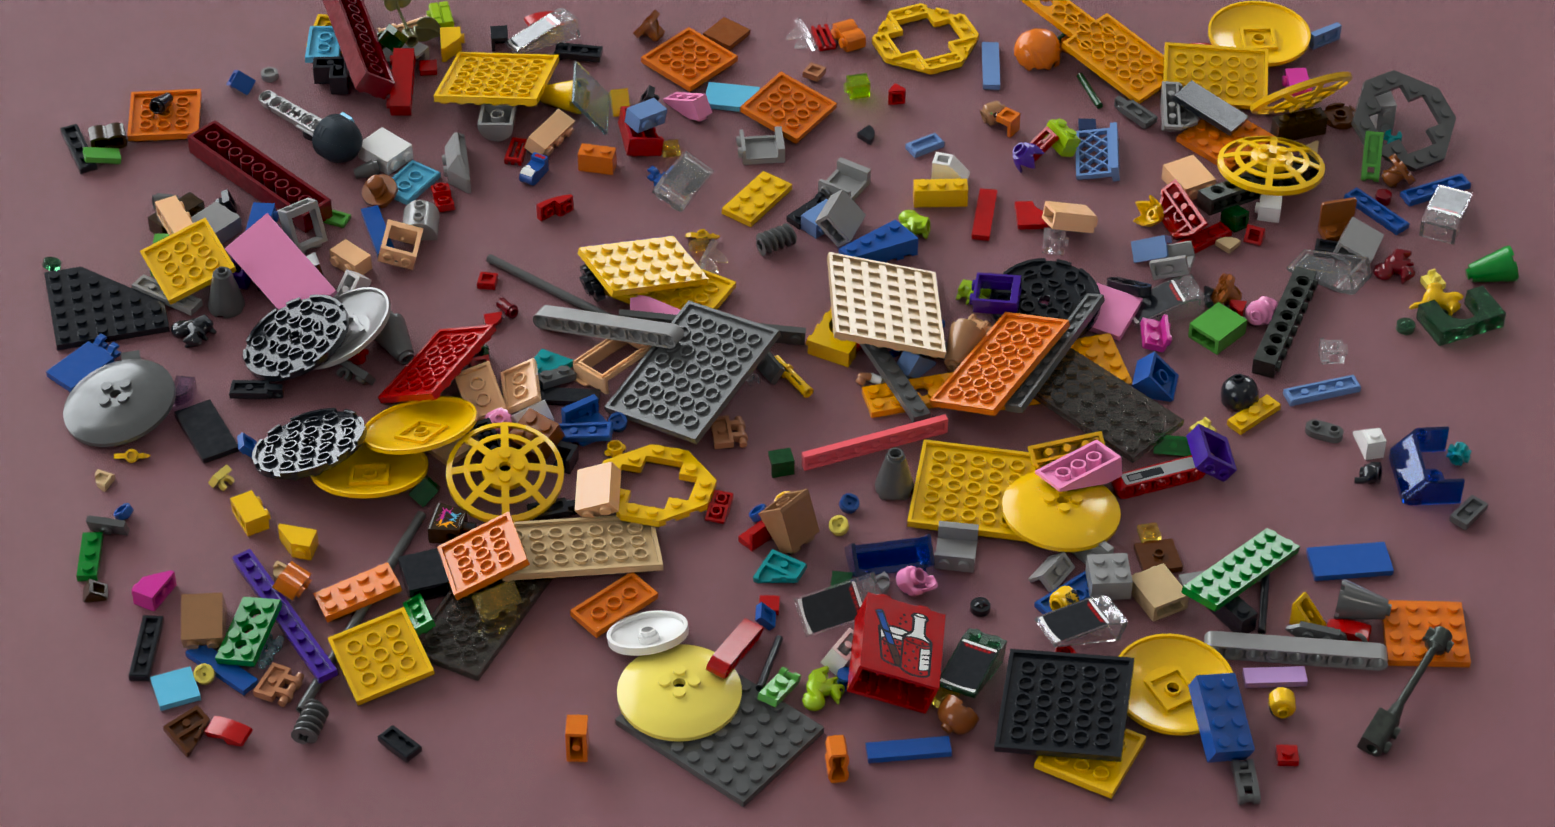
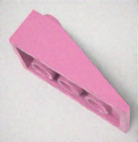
[1035,440,1122,492]

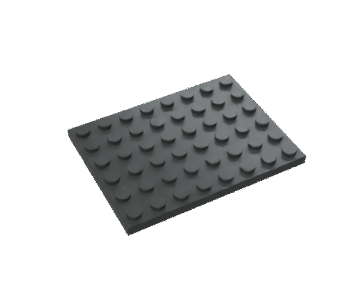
[604,300,781,444]
[615,674,824,808]

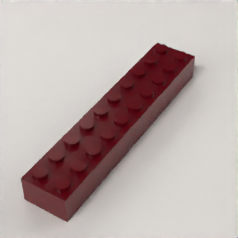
[323,0,395,99]
[187,120,333,233]

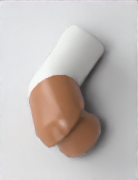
[856,373,884,386]

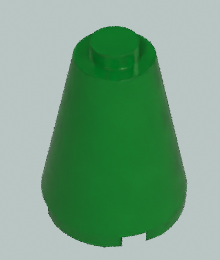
[1465,245,1519,282]

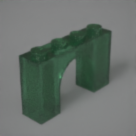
[1416,286,1506,346]

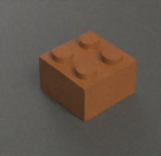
[509,408,565,463]

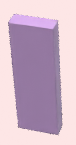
[1242,666,1308,688]

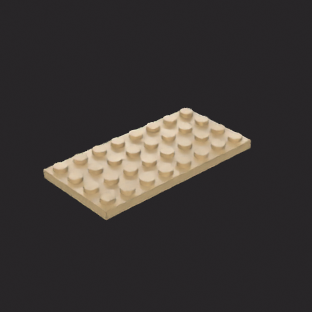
[502,515,663,581]

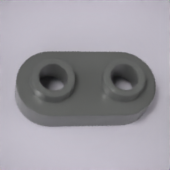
[1305,419,1344,443]

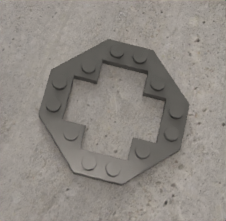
[1351,70,1456,172]

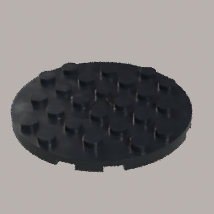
[989,258,1101,339]
[243,294,349,382]
[252,408,367,481]

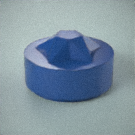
[608,412,628,432]
[839,493,860,514]
[113,503,134,520]
[749,504,767,522]

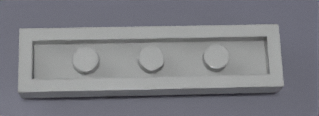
[132,274,203,316]

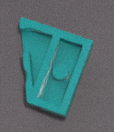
[534,349,573,374]
[753,549,807,583]

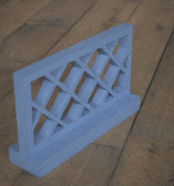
[1076,122,1120,181]

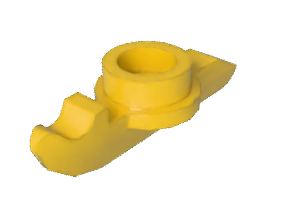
[685,229,720,242]
[114,449,151,463]

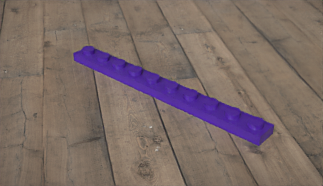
[232,549,338,684]

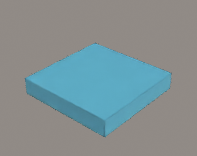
[150,666,201,711]

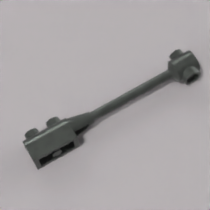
[1356,626,1454,757]

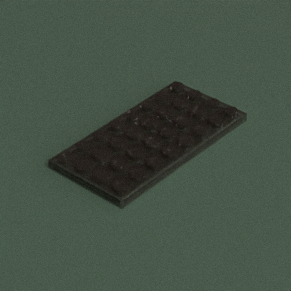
[1034,348,1184,463]
[418,578,553,681]

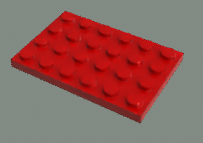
[378,324,497,404]

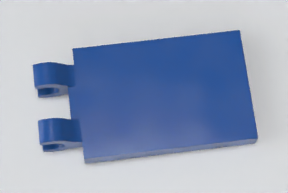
[46,334,121,392]

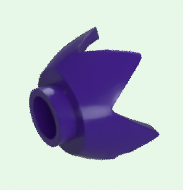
[1013,142,1044,173]

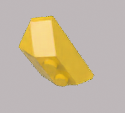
[1028,431,1106,470]

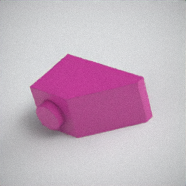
[132,570,177,612]

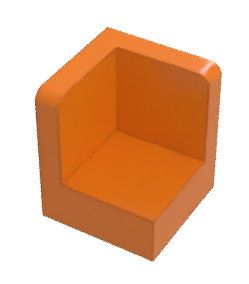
[996,107,1021,138]

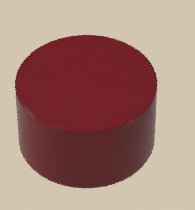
[1375,189,1392,206]

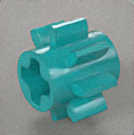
[1446,441,1472,466]

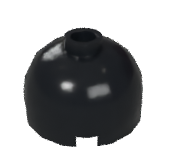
[1221,374,1259,410]

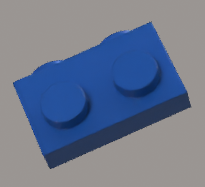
[561,394,613,447]

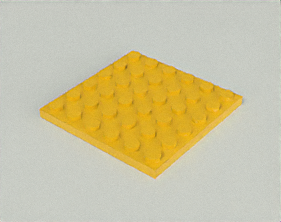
[434,52,559,107]
[907,439,1037,542]

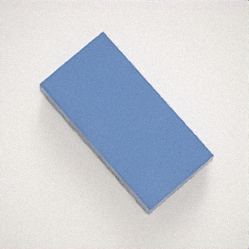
[905,133,945,158]

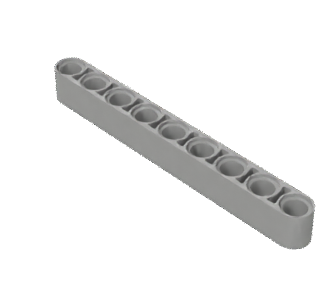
[532,305,684,349]
[1204,631,1388,671]

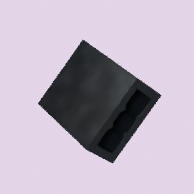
[398,548,450,601]

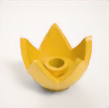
[1133,195,1164,227]

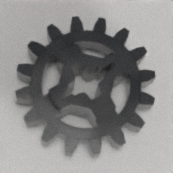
[579,264,606,302]

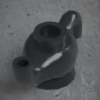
[1354,462,1382,484]

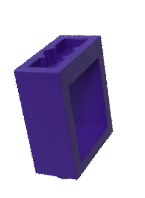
[969,272,1022,315]
[1186,424,1237,482]

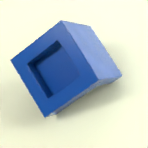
[226,70,256,95]

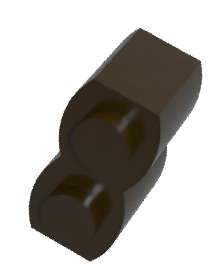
[88,122,127,149]

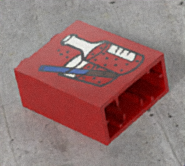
[847,592,946,714]

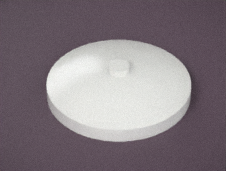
[607,610,689,656]

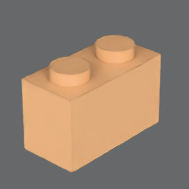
[330,239,372,275]

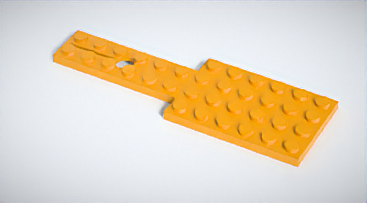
[1020,0,1164,104]

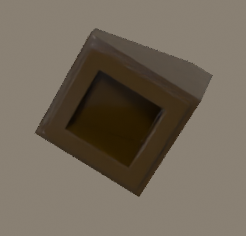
[83,579,108,603]

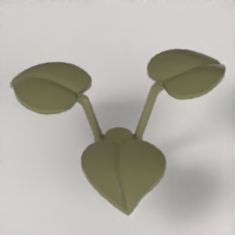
[376,0,441,50]

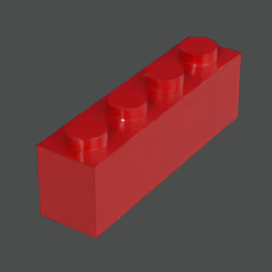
[386,48,416,116]

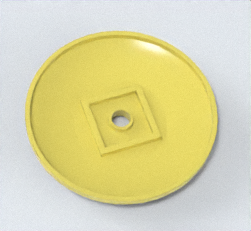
[617,644,742,742]

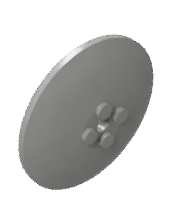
[313,287,391,370]

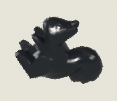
[171,314,217,348]

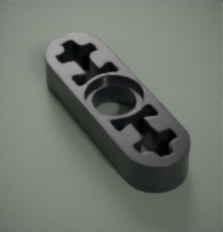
[1107,277,1152,296]

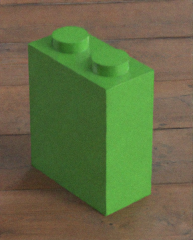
[1188,302,1247,355]

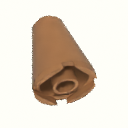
[944,318,986,371]

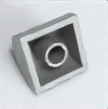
[477,104,517,142]
[402,200,440,240]

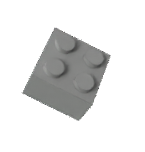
[1085,553,1133,601]

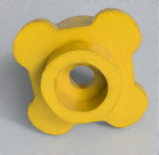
[604,440,626,457]

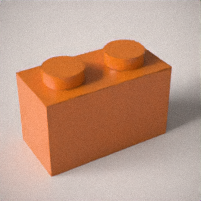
[578,143,617,175]
[565,714,589,762]

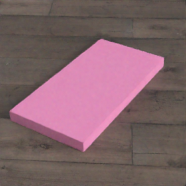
[225,213,338,310]
[1041,283,1143,341]

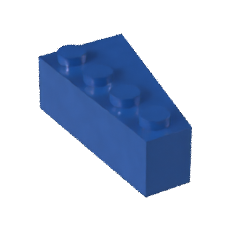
[839,219,919,263]

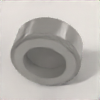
[261,67,279,82]

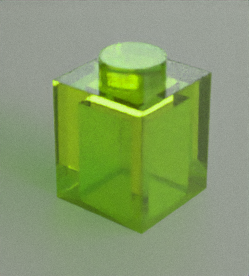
[844,73,871,100]

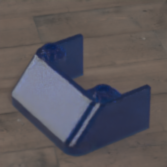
[1389,426,1465,506]
[844,533,935,581]

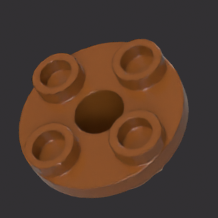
[633,9,665,42]
[1382,153,1416,188]
[362,174,398,208]
[1211,273,1242,306]

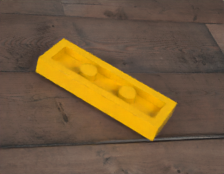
[1227,394,1281,435]

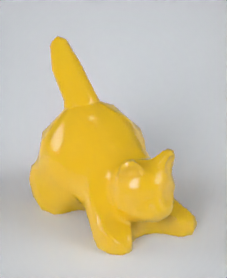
[1409,282,1464,317]

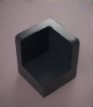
[490,25,508,52]
[553,441,579,474]

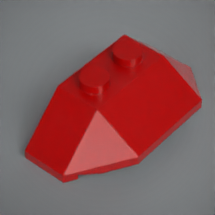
[1160,179,1208,239]

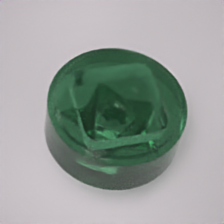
[42,257,62,271]
[1396,317,1416,335]

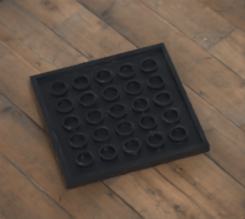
[994,649,1134,762]

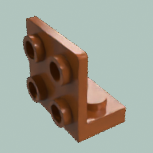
[1318,197,1357,241]

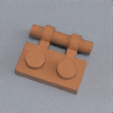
[711,415,748,449]
[253,662,305,707]

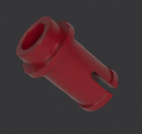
[496,297,519,318]

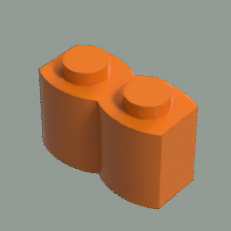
[831,19,866,52]
[272,561,312,601]
[825,735,849,783]

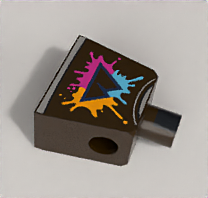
[428,503,477,543]

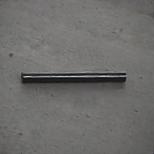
[1258,573,1270,634]
[755,635,783,692]

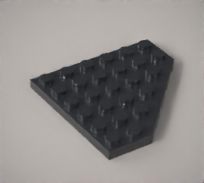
[44,267,170,351]

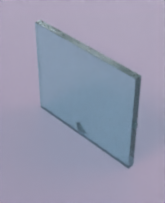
[572,61,609,135]

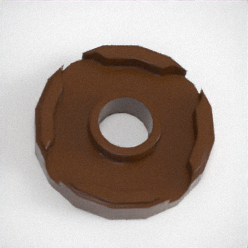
[1324,103,1356,129]

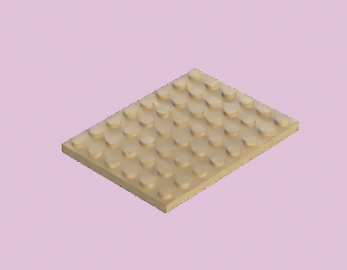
[827,252,946,358]

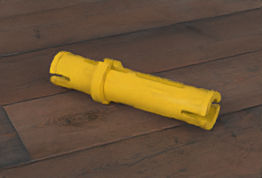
[774,355,814,398]

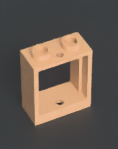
[377,219,424,270]

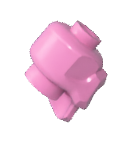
[1245,296,1278,326]
[484,408,512,434]
[896,566,938,597]

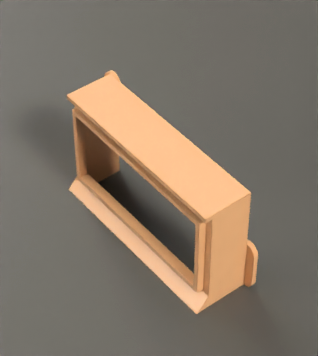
[573,339,652,394]

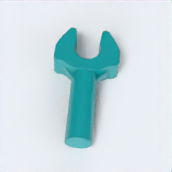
[1384,129,1402,144]

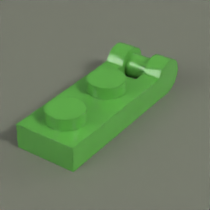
[1361,131,1384,182]
[757,667,801,707]

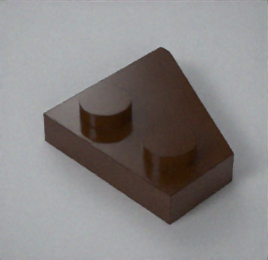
[163,705,210,758]

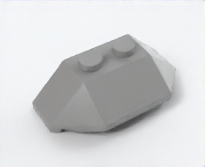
[1160,81,1198,132]
[442,132,471,193]

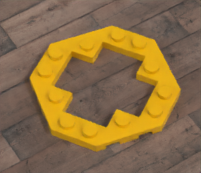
[872,3,979,75]
[602,444,717,527]

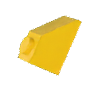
[440,27,465,62]
[278,523,319,560]

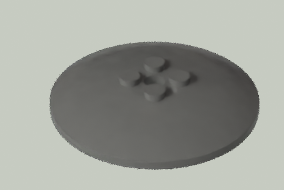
[63,359,176,447]

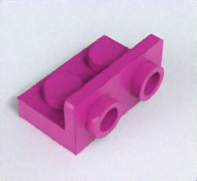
[1140,314,1172,353]

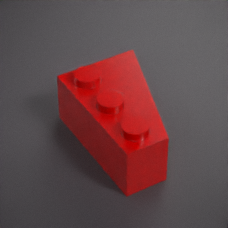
[618,106,664,156]

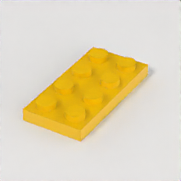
[722,171,792,227]

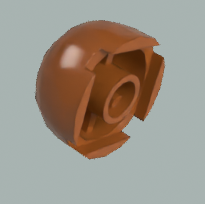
[937,694,980,735]

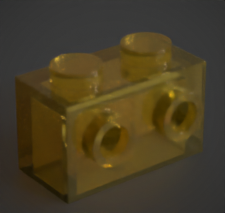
[472,580,523,621]

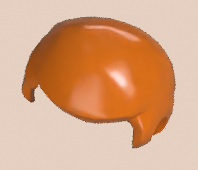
[1014,28,1062,71]

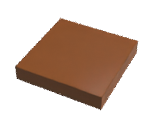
[703,17,751,51]

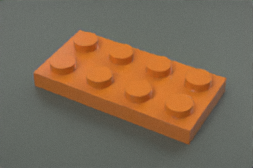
[313,562,402,623]
[570,572,658,638]

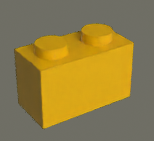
[230,490,271,536]

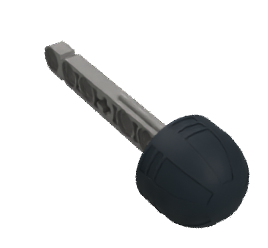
[258,90,363,163]

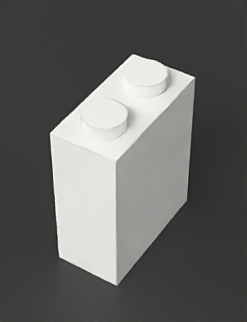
[358,127,413,175]

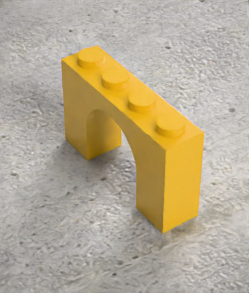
[806,308,857,367]

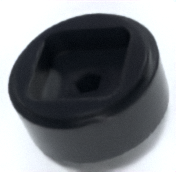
[970,597,991,617]

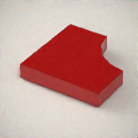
[1014,201,1052,230]

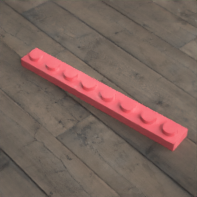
[802,414,948,471]

